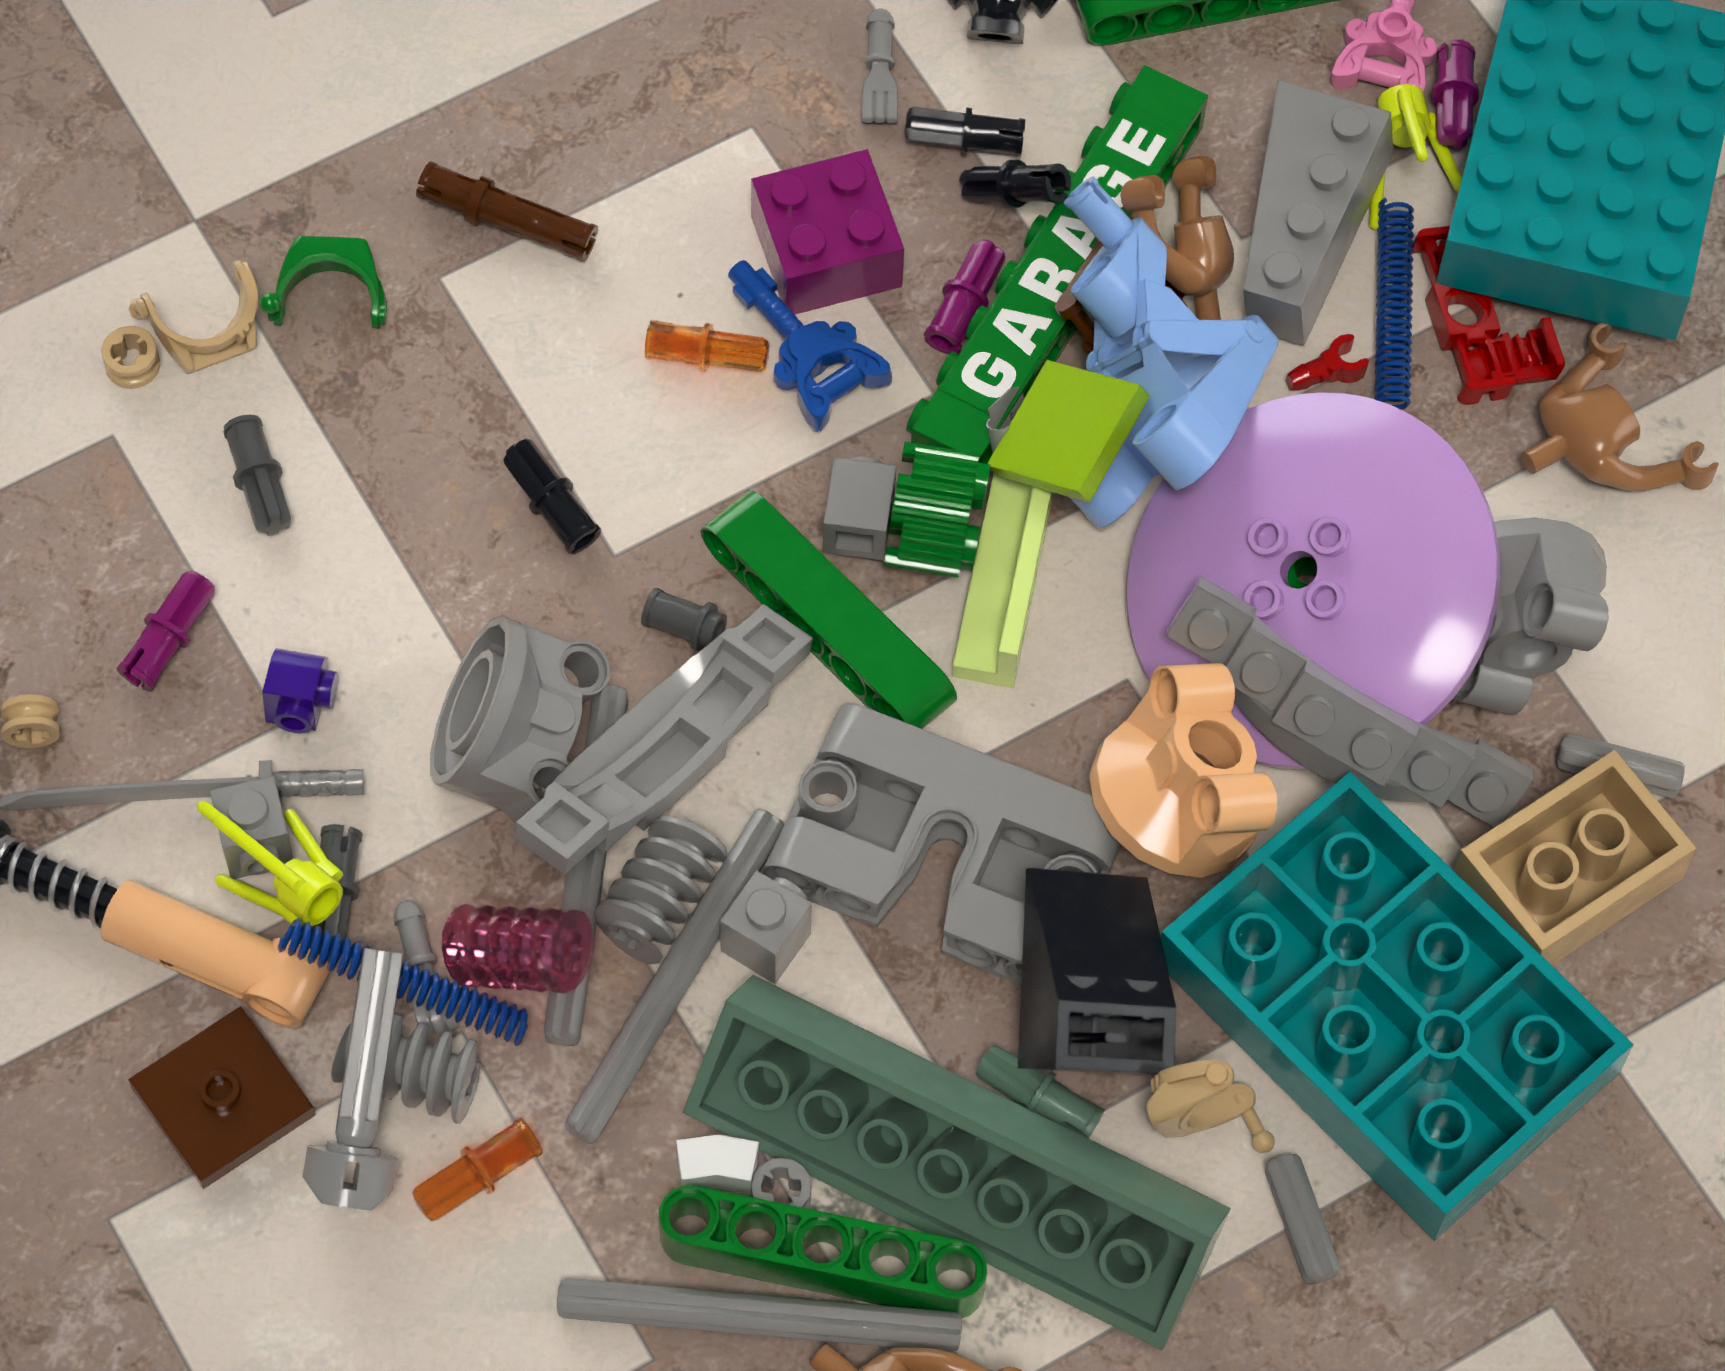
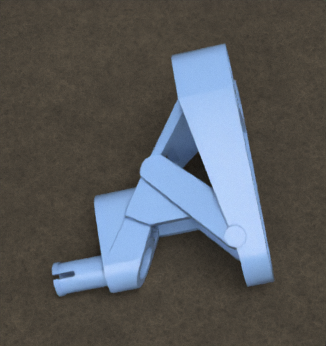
[1064,176,1278,529]

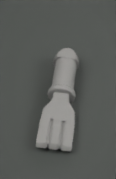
[862,8,898,123]
[394,900,459,1037]

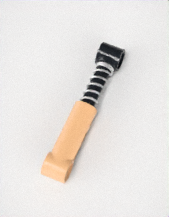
[0,818,330,1029]

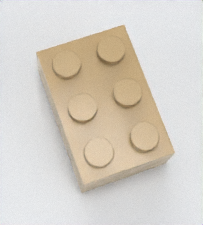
[1453,749,1697,966]

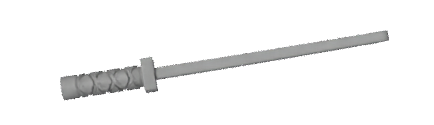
[0,760,363,811]

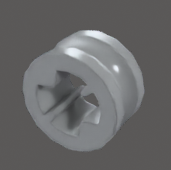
[751,1157,812,1209]

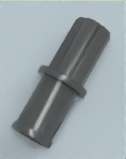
[223,414,291,536]
[310,824,363,956]

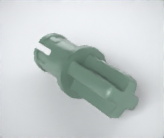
[976,1046,1105,1139]

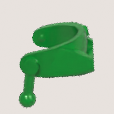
[259,236,387,328]

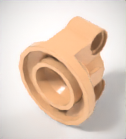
[1089,663,1278,878]

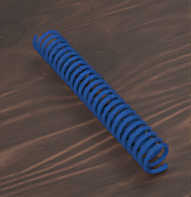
[1374,197,1414,410]
[278,918,529,1046]

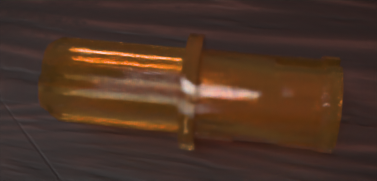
[645,319,770,372]
[412,1118,543,1221]

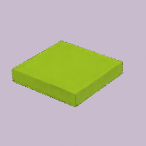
[987,360,1150,503]

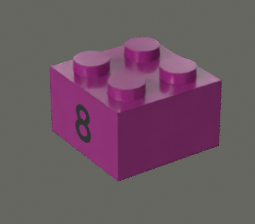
[751,149,904,315]

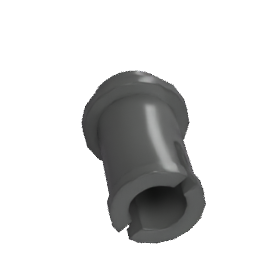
[641,588,727,651]

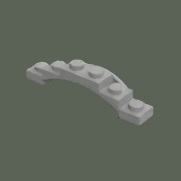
[1166,576,1534,828]
[514,604,813,875]

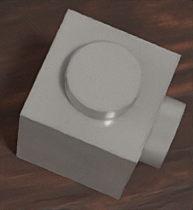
[823,456,896,561]
[210,776,293,879]
[720,870,812,984]

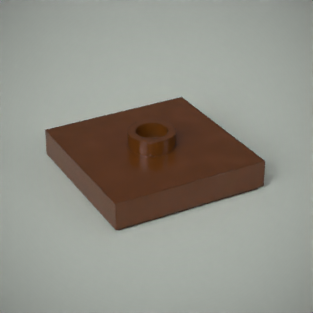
[128,1006,316,1189]

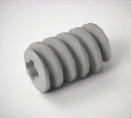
[594,816,728,964]
[331,1014,480,1124]

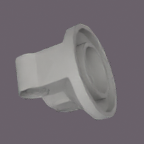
[1453,517,1609,715]
[430,615,610,823]

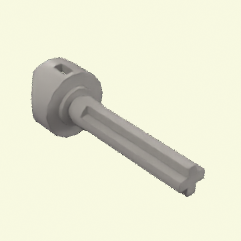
[303,948,404,1210]

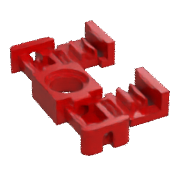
[1412,226,1566,405]

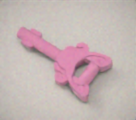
[1330,0,1437,92]

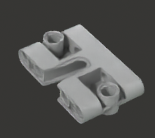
[762,704,1121,985]

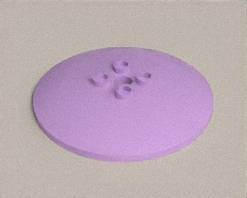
[1127,392,1501,770]

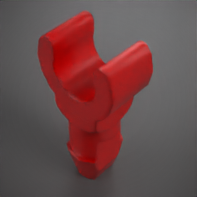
[1286,334,1369,391]

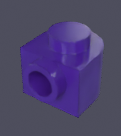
[262,648,338,733]

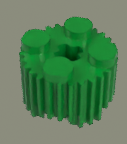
[884,441,991,578]

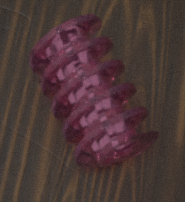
[442,904,593,994]

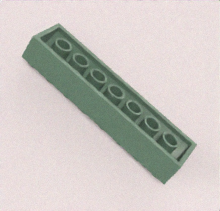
[683,975,1231,1350]

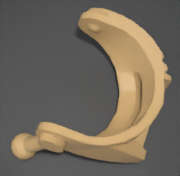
[129,259,258,374]
[1146,1060,1275,1153]

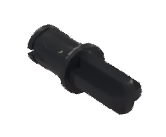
[904,107,1025,157]
[959,160,1071,208]
[503,438,601,554]

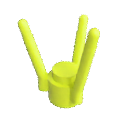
[1369,84,1462,230]
[197,800,343,927]

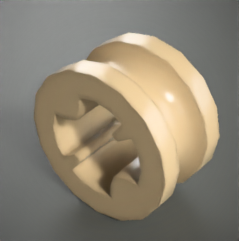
[101,326,161,389]
[1,694,60,748]

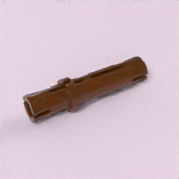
[416,161,598,262]

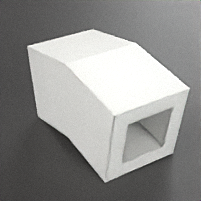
[676,1135,759,1195]

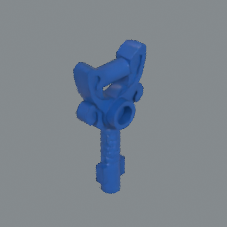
[728,260,892,432]

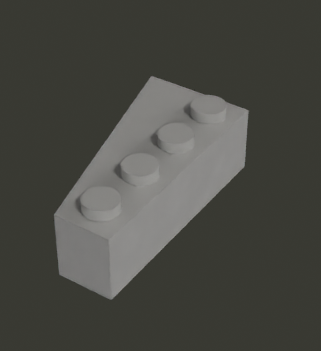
[1243,80,1393,346]

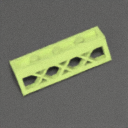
[952,473,1054,688]

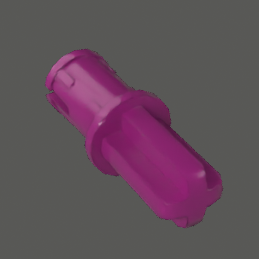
[1431,39,1479,149]
[924,239,1005,354]
[116,570,215,691]

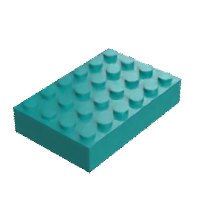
[1436,0,1725,341]
[1161,771,1634,1241]

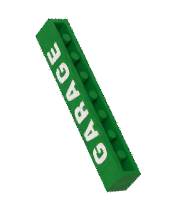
[906,65,1208,464]

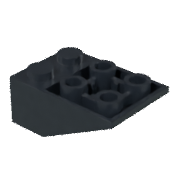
[1018,868,1176,1075]

